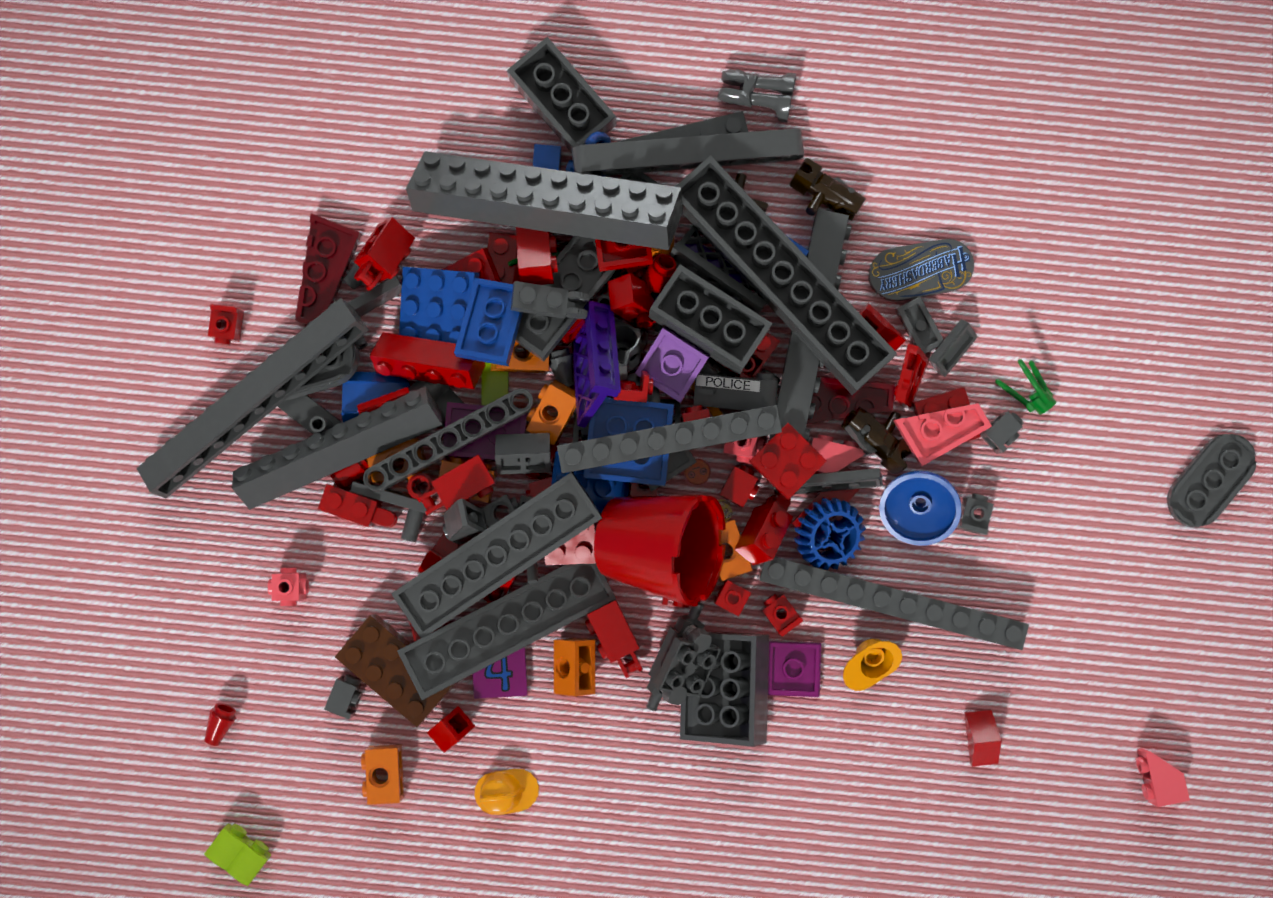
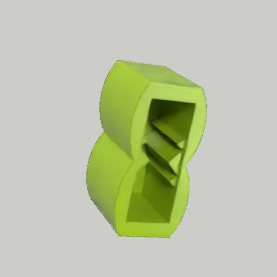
[204,823,272,886]

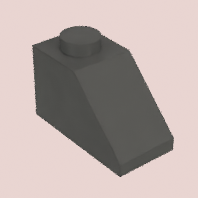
[443,499,487,545]

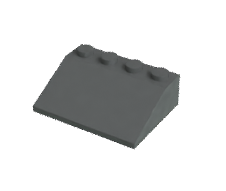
[680,632,769,747]

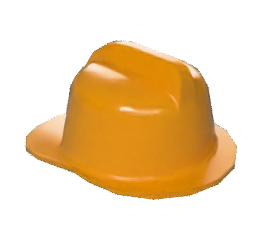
[843,638,902,691]
[474,769,539,815]

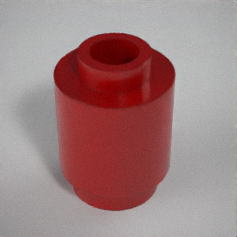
[642,254,676,293]
[330,459,369,488]

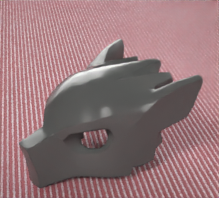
[615,320,649,381]

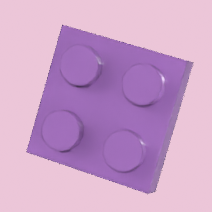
[635,327,710,402]

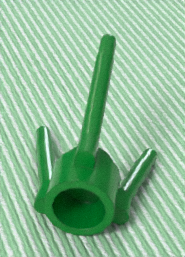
[995,359,1057,415]

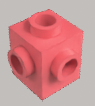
[723,436,767,465]
[268,568,309,606]

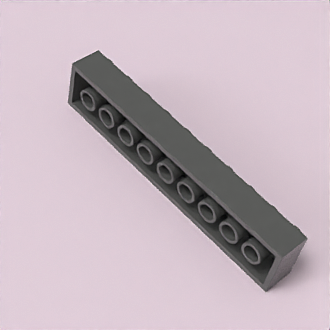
[406,151,683,250]
[675,155,897,396]

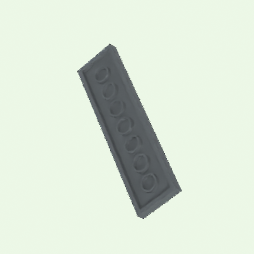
[515,173,659,362]
[391,472,602,638]
[397,563,616,700]

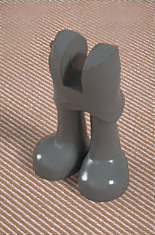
[717,69,796,123]

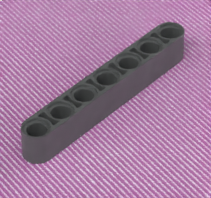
[363,388,533,492]

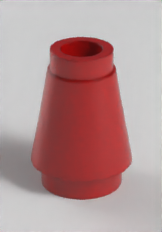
[407,473,434,499]
[204,703,236,746]

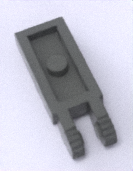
[510,281,589,319]

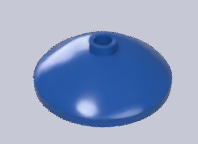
[879,471,961,546]

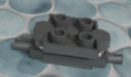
[646,602,721,711]

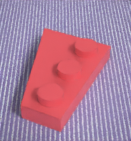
[894,403,992,467]

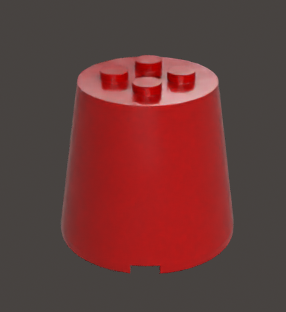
[594,495,726,607]

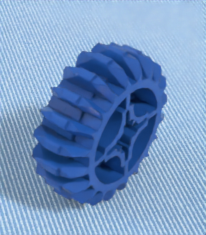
[794,498,866,571]

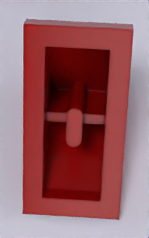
[964,709,1002,767]

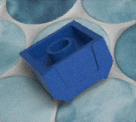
[341,372,410,423]

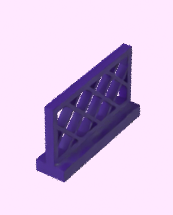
[572,300,621,428]

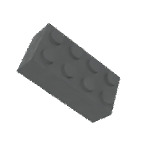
[507,37,617,153]
[648,265,773,376]

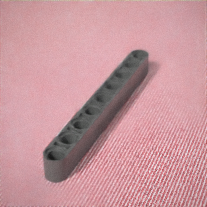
[571,128,805,176]

